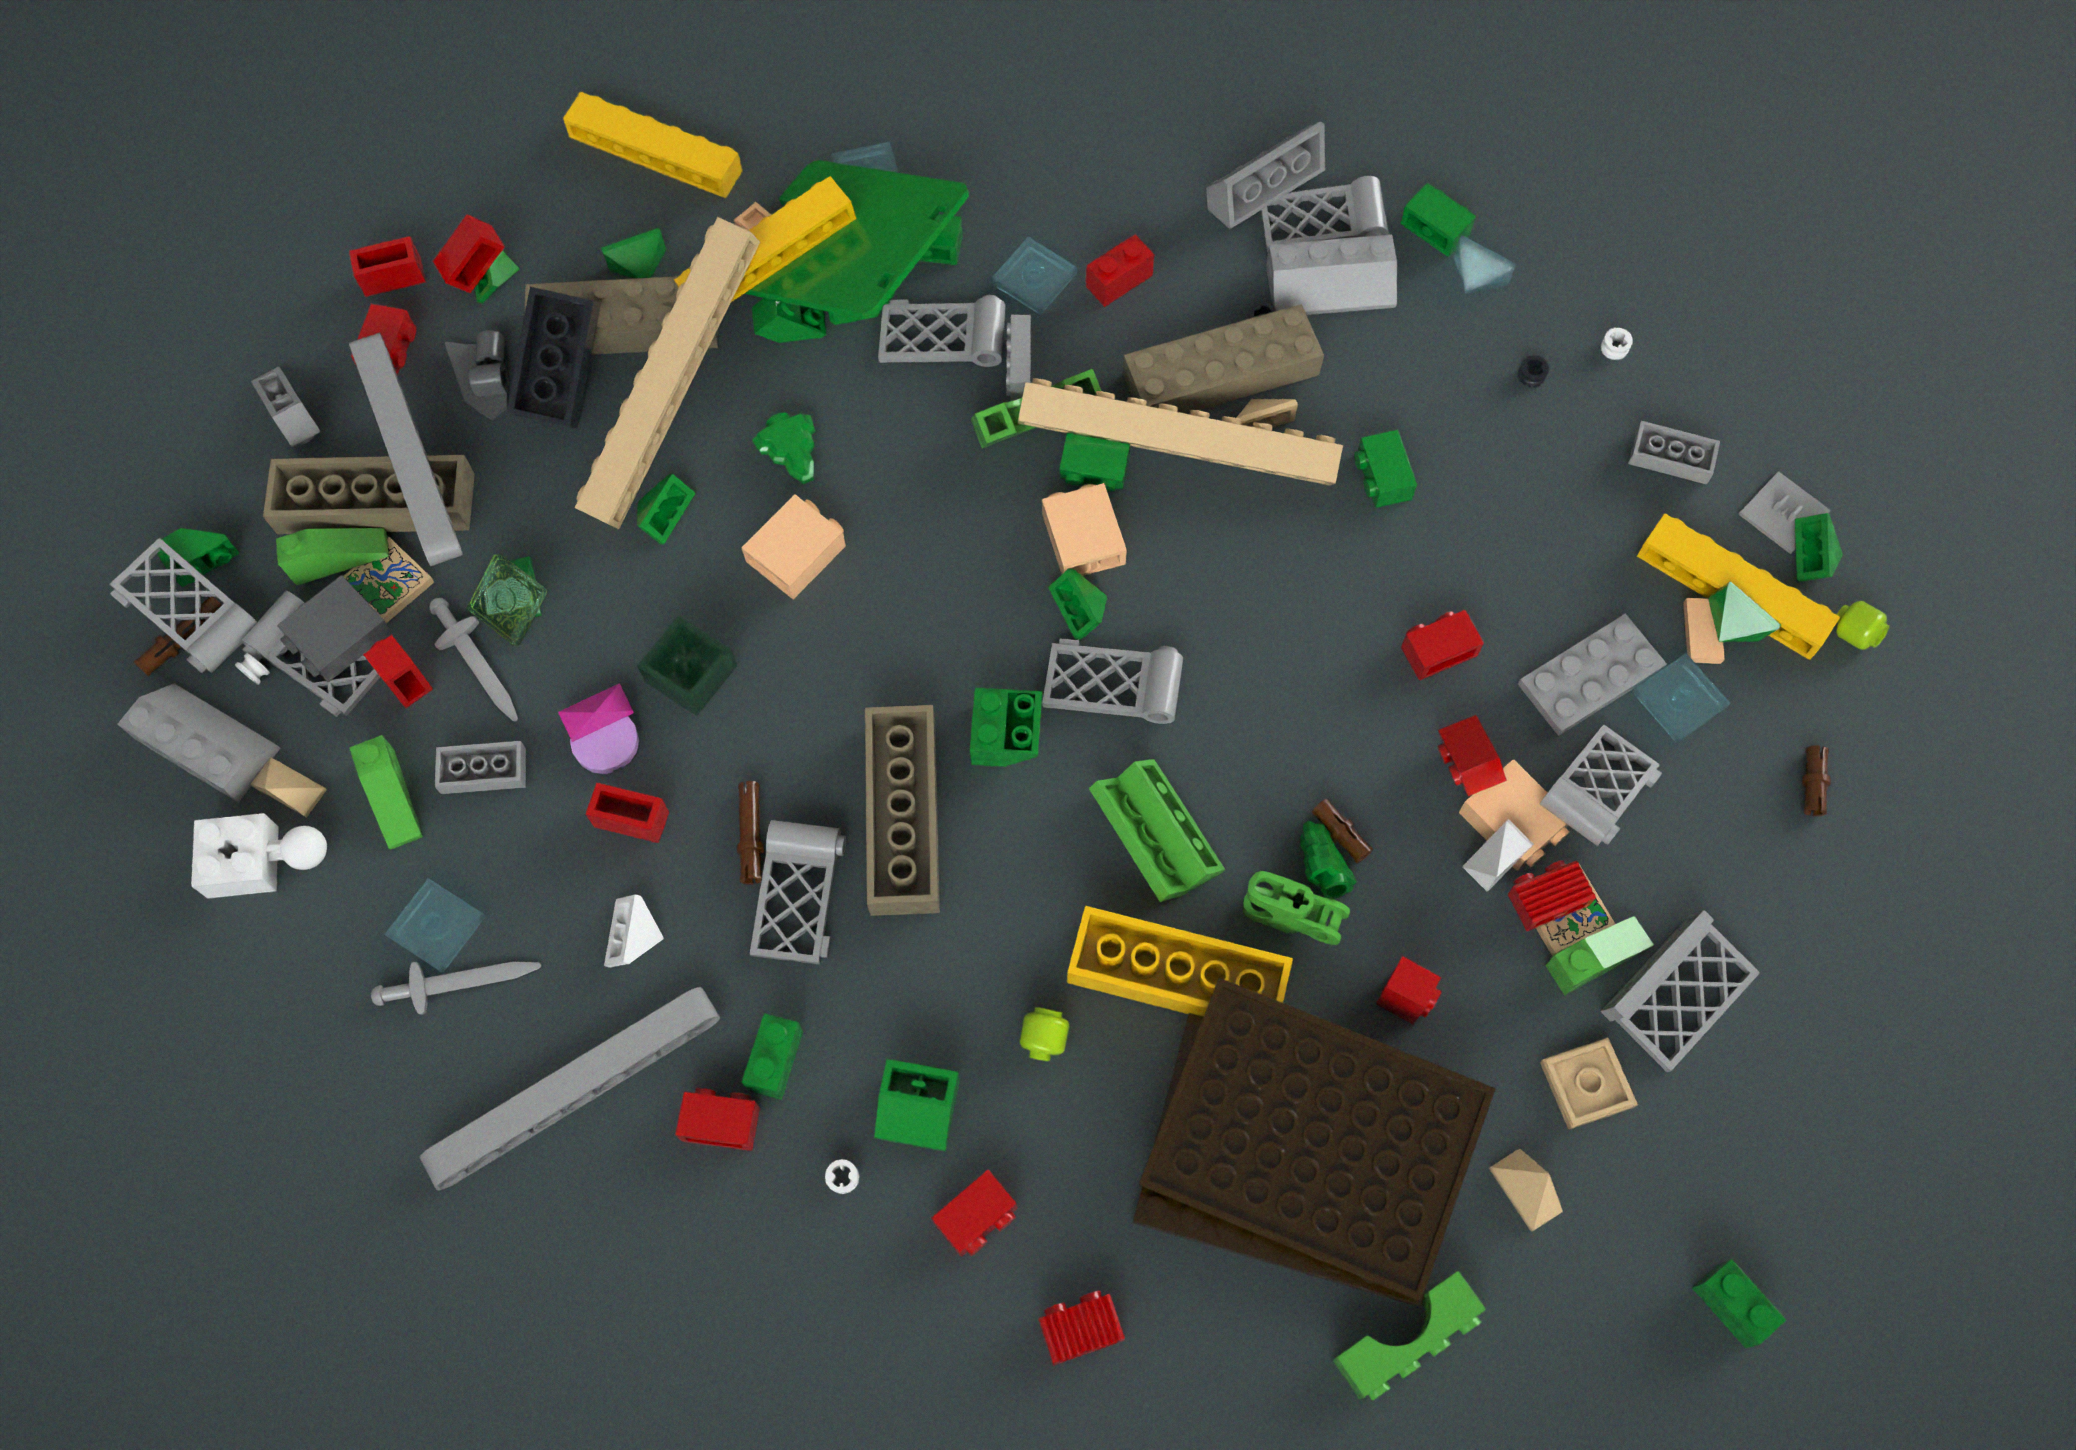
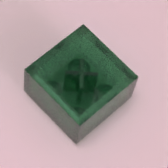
[637,615,737,716]

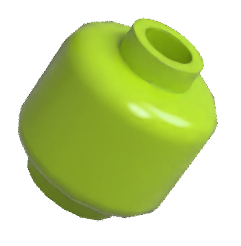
[1836,601,1890,650]
[1019,1007,1069,1061]

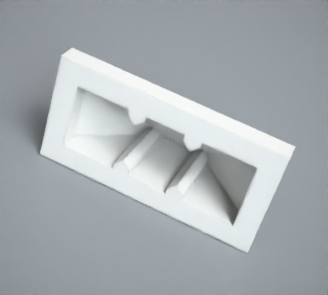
[1462,819,1534,891]
[604,894,664,968]

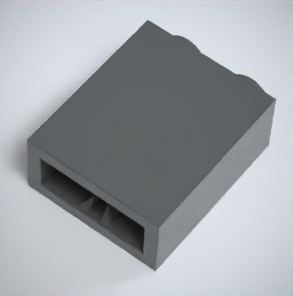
[277,575,391,682]

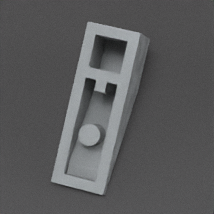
[251,366,321,447]

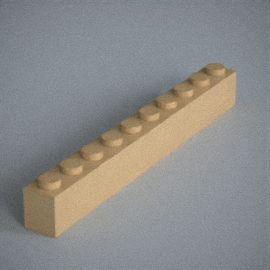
[575,217,760,529]
[1018,378,1343,486]

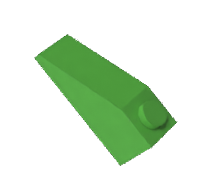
[276,528,389,586]
[349,735,423,850]
[1545,916,1654,996]

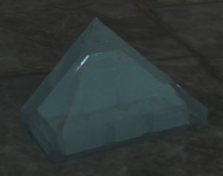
[1454,235,1516,293]

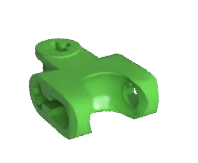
[1242,871,1350,945]

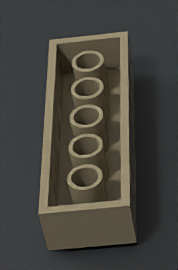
[525,276,718,355]
[1123,304,1324,414]
[263,455,475,534]
[865,705,940,916]

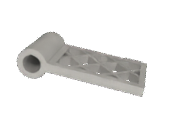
[1261,176,1389,252]
[878,295,1006,367]
[110,538,257,673]
[241,590,380,717]
[1042,638,1183,724]
[1540,725,1662,846]
[750,820,846,965]

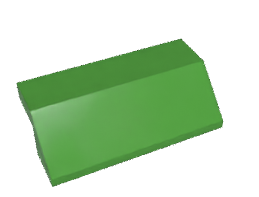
[1089,759,1225,902]

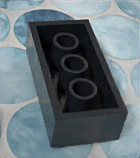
[506,286,601,428]

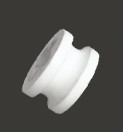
[1601,328,1633,360]
[235,653,270,685]
[825,1159,859,1194]

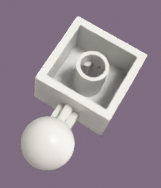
[191,813,327,898]

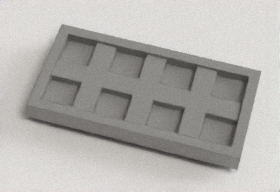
[1518,613,1667,736]

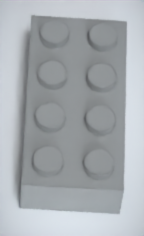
[1006,315,1031,401]
[1628,421,1720,484]
[435,741,526,794]

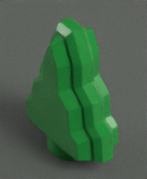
[752,412,815,484]
[1300,821,1357,899]

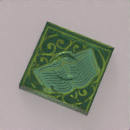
[466,554,549,646]

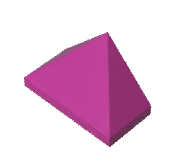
[558,683,634,742]

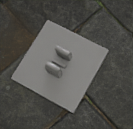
[1739,471,1831,554]

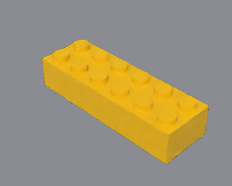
[1067,906,1293,1017]

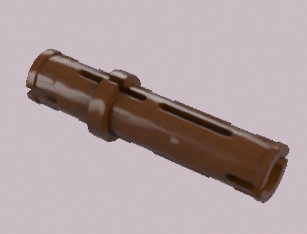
[133,597,222,677]
[736,781,764,885]

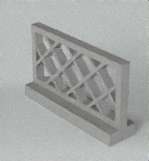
[1600,910,1760,1072]

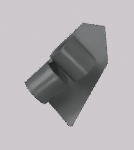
[444,331,509,421]

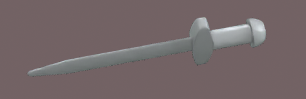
[429,598,518,722]
[371,962,541,1015]

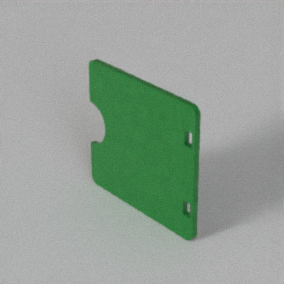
[744,160,969,319]

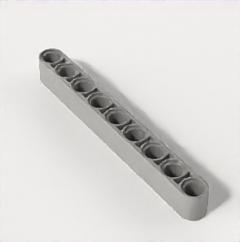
[349,332,463,566]
[420,987,720,1190]

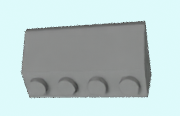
[1206,121,1325,229]
[1266,234,1397,315]
[117,683,281,803]

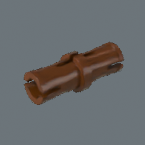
[1802,745,1831,817]
[1311,798,1374,864]

